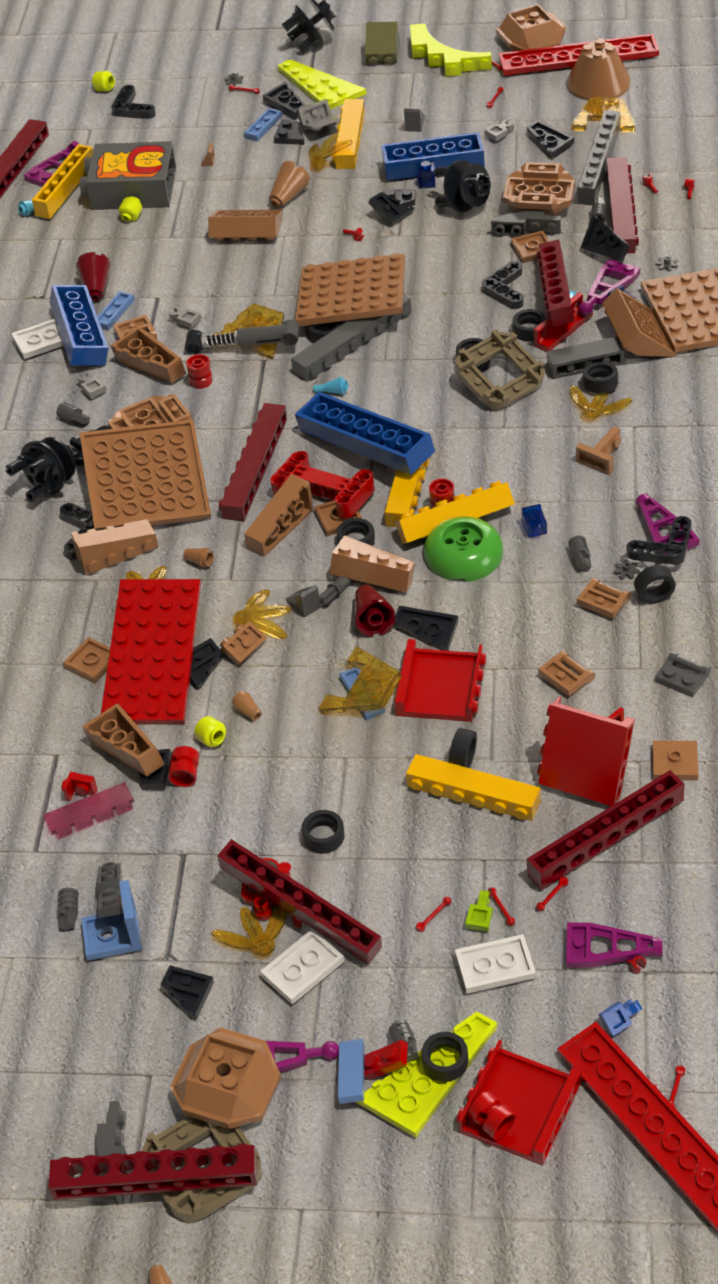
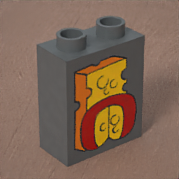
[80,141,177,210]

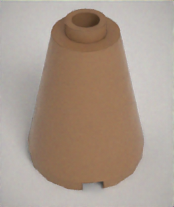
[269,161,310,207]

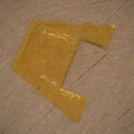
[572,97,636,132]
[213,303,285,359]
[318,646,402,715]

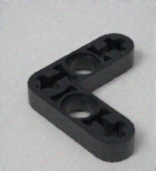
[111,85,156,119]
[482,261,524,309]
[60,503,94,559]
[626,516,691,565]

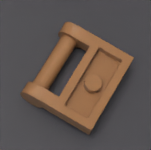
[113,315,157,339]
[577,578,631,619]
[538,651,596,696]

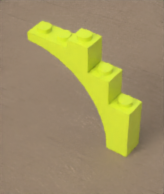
[410,24,492,77]

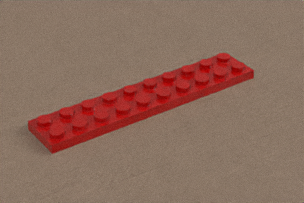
[499,34,659,76]
[557,1022,718,1233]

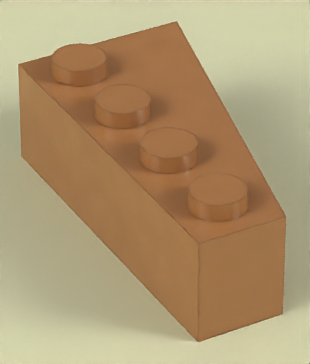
[111,326,186,383]
[244,474,313,557]
[71,519,159,575]
[330,535,415,593]
[82,703,165,776]

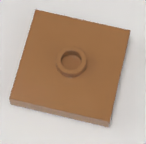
[653,740,699,780]

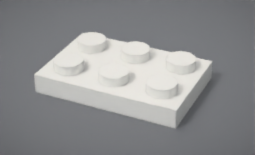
[11,319,64,359]
[260,929,345,1004]
[455,934,536,994]

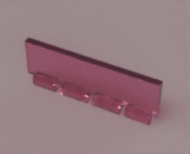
[43,782,134,838]

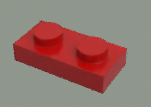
[364,1040,408,1080]

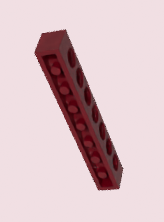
[537,239,575,327]
[527,770,685,890]
[48,1144,257,1200]

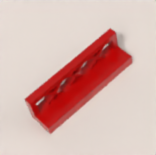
[534,292,593,352]

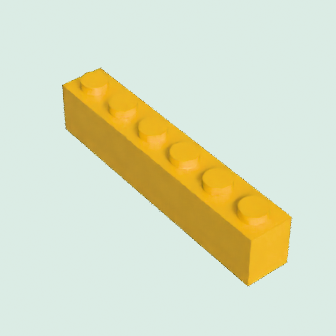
[332,99,365,169]
[32,144,93,219]
[385,458,430,527]
[395,481,515,544]
[406,754,541,821]

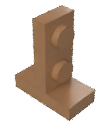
[576,426,621,475]

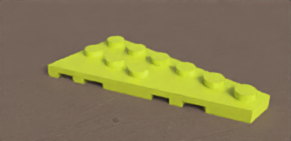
[277,59,367,110]
[355,1012,498,1138]

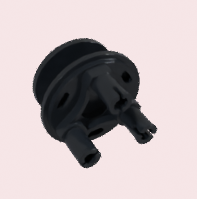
[282,0,336,54]
[434,160,491,212]
[5,437,76,502]

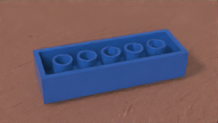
[381,132,485,180]
[50,285,108,366]

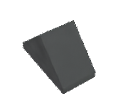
[404,108,425,132]
[286,585,321,617]

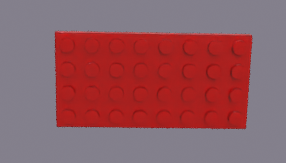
[101,579,201,724]

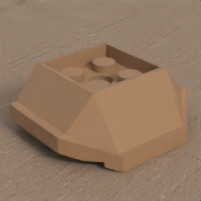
[496,4,565,51]
[503,162,575,216]
[108,394,192,429]
[170,1027,281,1129]

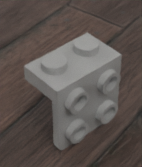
[296,99,341,132]

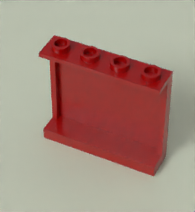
[395,639,486,722]
[537,697,635,806]
[456,1040,582,1166]

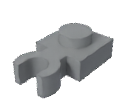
[485,119,514,141]
[168,306,202,329]
[77,372,107,399]

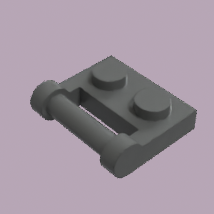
[655,651,711,698]

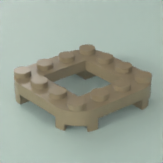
[454,330,544,411]
[142,1116,262,1224]

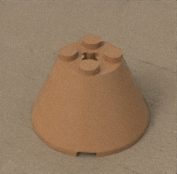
[567,38,631,101]

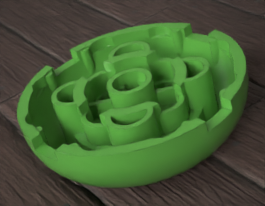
[424,516,504,582]

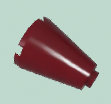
[76,252,110,301]
[355,585,395,636]

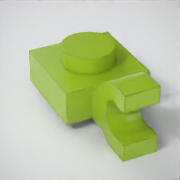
[465,890,493,932]

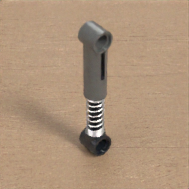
[185,320,299,355]

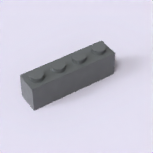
[547,337,624,379]

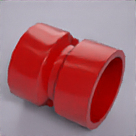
[186,354,213,389]
[429,478,455,509]
[168,746,200,787]
[468,1091,516,1140]

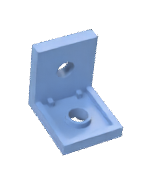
[81,880,142,961]

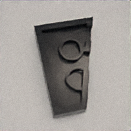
[262,82,306,118]
[527,120,574,158]
[580,215,630,262]
[394,605,459,651]

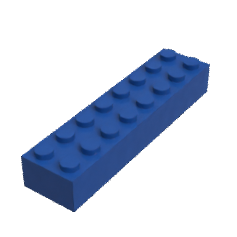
[295,392,435,475]

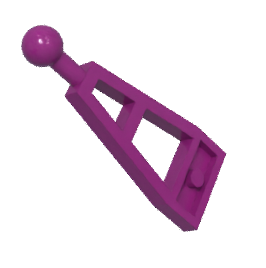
[579,259,641,316]
[220,1040,339,1076]

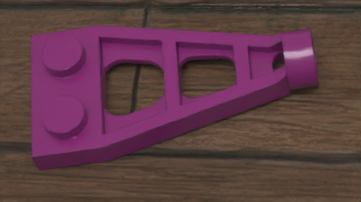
[24,141,79,187]
[635,493,700,555]
[566,922,663,968]

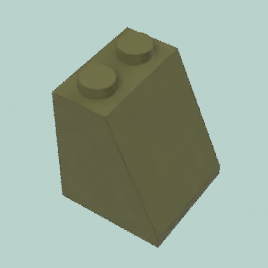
[365,21,400,64]

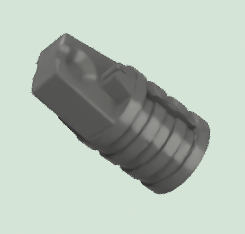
[591,197,607,223]
[56,402,90,425]
[568,535,592,571]
[57,888,79,931]
[389,1020,419,1063]

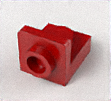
[61,771,98,801]

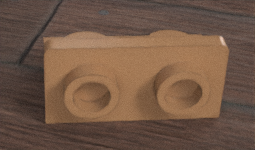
[220,621,267,666]

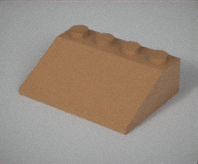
[208,209,283,240]
[602,288,676,357]

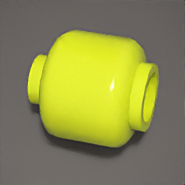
[92,71,115,92]
[118,196,142,222]
[194,716,226,747]

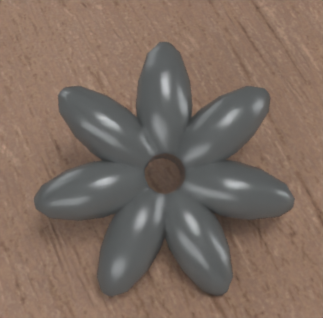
[224,73,244,86]
[656,255,678,271]
[614,559,640,579]

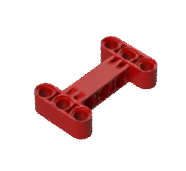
[270,451,375,519]

